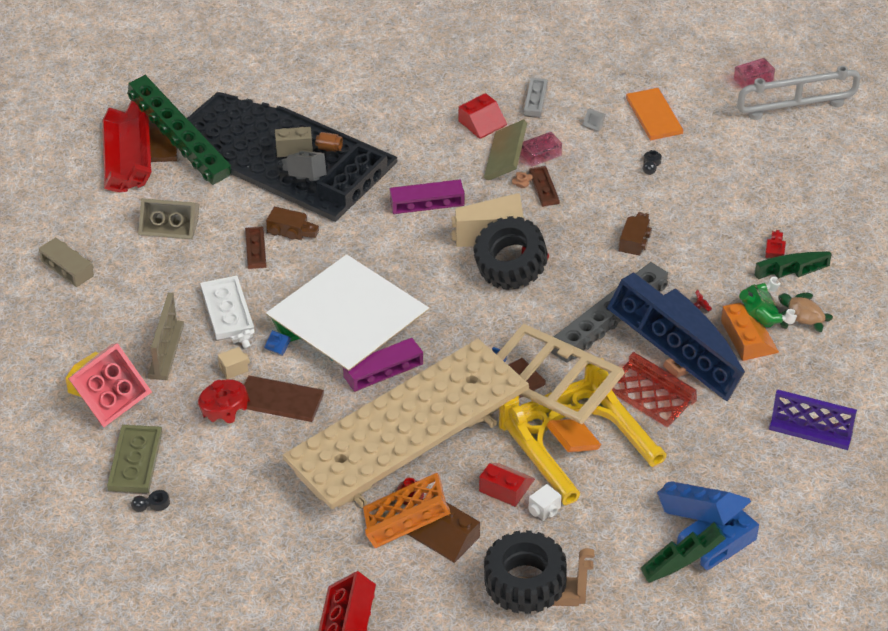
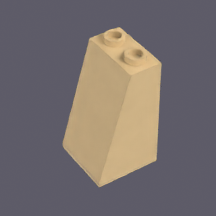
[452,193,523,247]

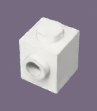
[529,484,562,521]

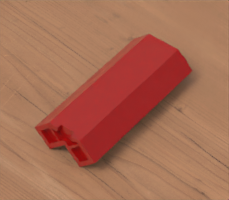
[102,101,152,193]

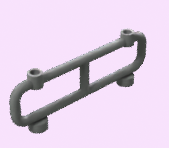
[737,65,860,120]

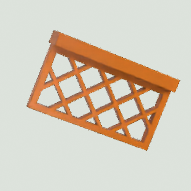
[363,473,451,548]

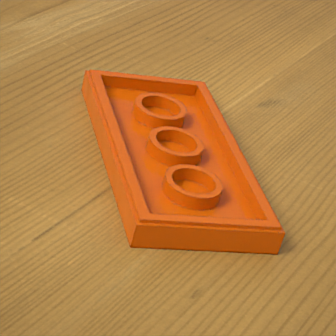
[626,88,683,141]

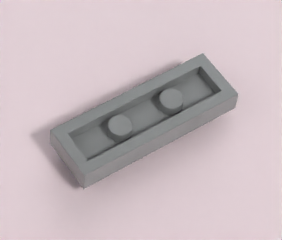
[524,78,548,117]

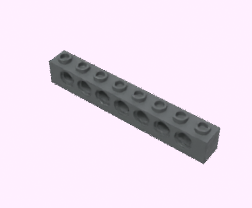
[551,262,668,363]

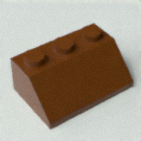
[407,495,480,563]

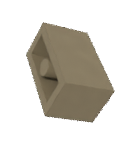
[275,127,313,157]

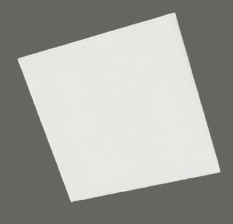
[266,254,430,371]

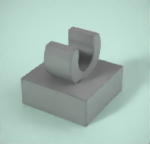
[583,108,606,131]

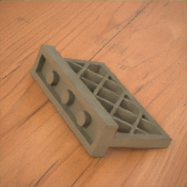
[148,293,184,381]

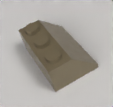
[138,198,200,239]

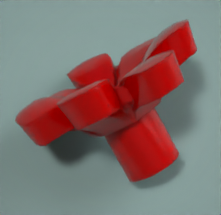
[694,289,712,312]

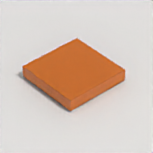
[547,419,601,452]

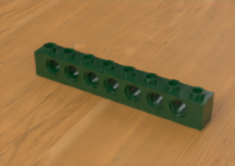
[127,74,231,185]

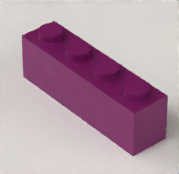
[389,179,465,214]
[343,337,423,392]

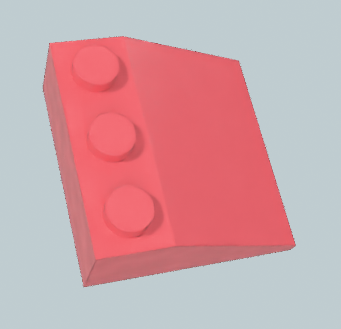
[68,343,152,427]

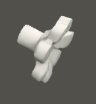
[230,329,255,349]

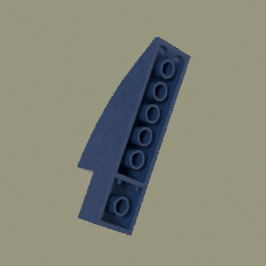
[607,272,745,401]

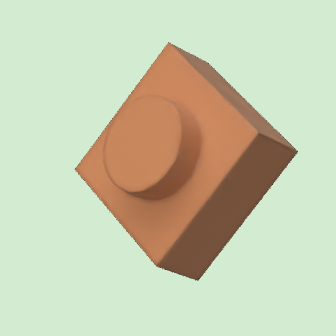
[663,358,689,378]

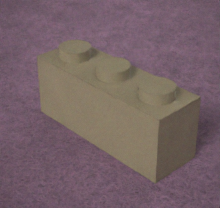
[38,237,94,287]

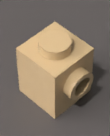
[218,347,250,379]

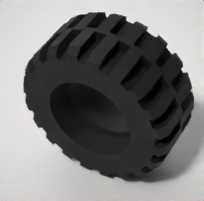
[473,216,548,290]
[484,530,567,614]

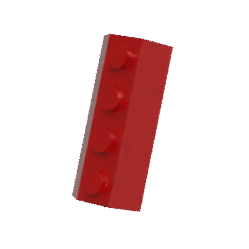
[318,571,376,631]

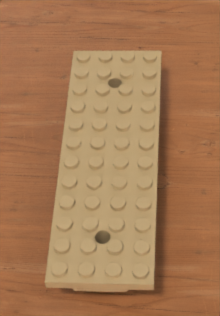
[283,338,529,510]

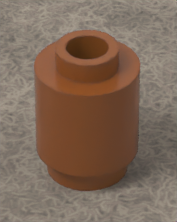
[315,132,343,152]

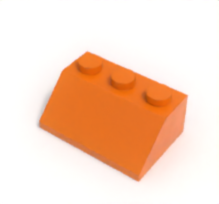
[721,302,779,361]

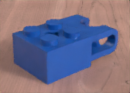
[677,510,759,570]

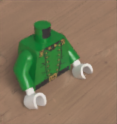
[739,277,797,328]

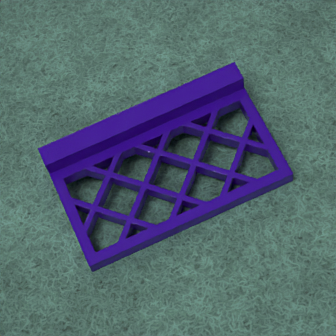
[769,389,857,450]

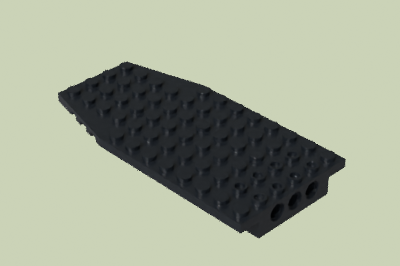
[187,92,398,222]

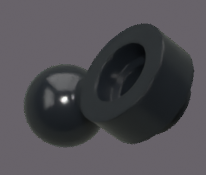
[642,150,662,175]
[131,490,170,512]

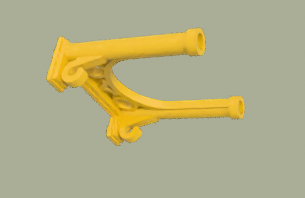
[499,358,667,506]

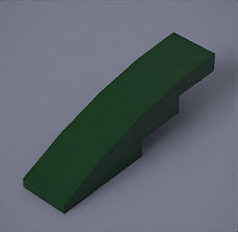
[754,251,832,280]
[641,522,726,583]

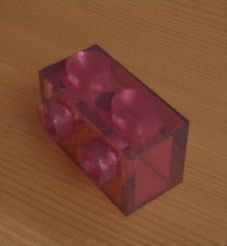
[734,58,775,89]
[521,132,562,167]

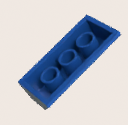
[657,481,751,525]

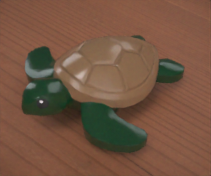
[778,292,833,332]

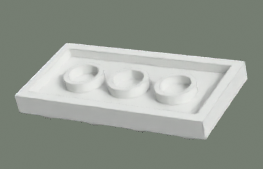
[200,276,254,340]

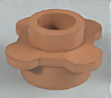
[512,172,533,188]

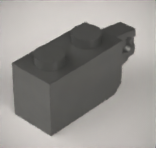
[282,151,327,181]

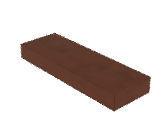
[529,166,560,207]
[245,226,267,269]

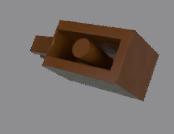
[266,206,319,240]
[619,212,652,256]

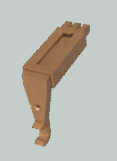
[519,548,595,606]

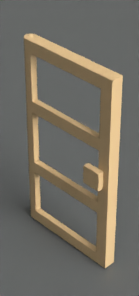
[497,323,625,424]

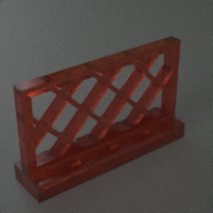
[612,351,697,428]

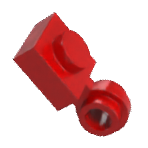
[765,230,786,258]

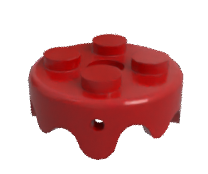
[198,379,250,423]

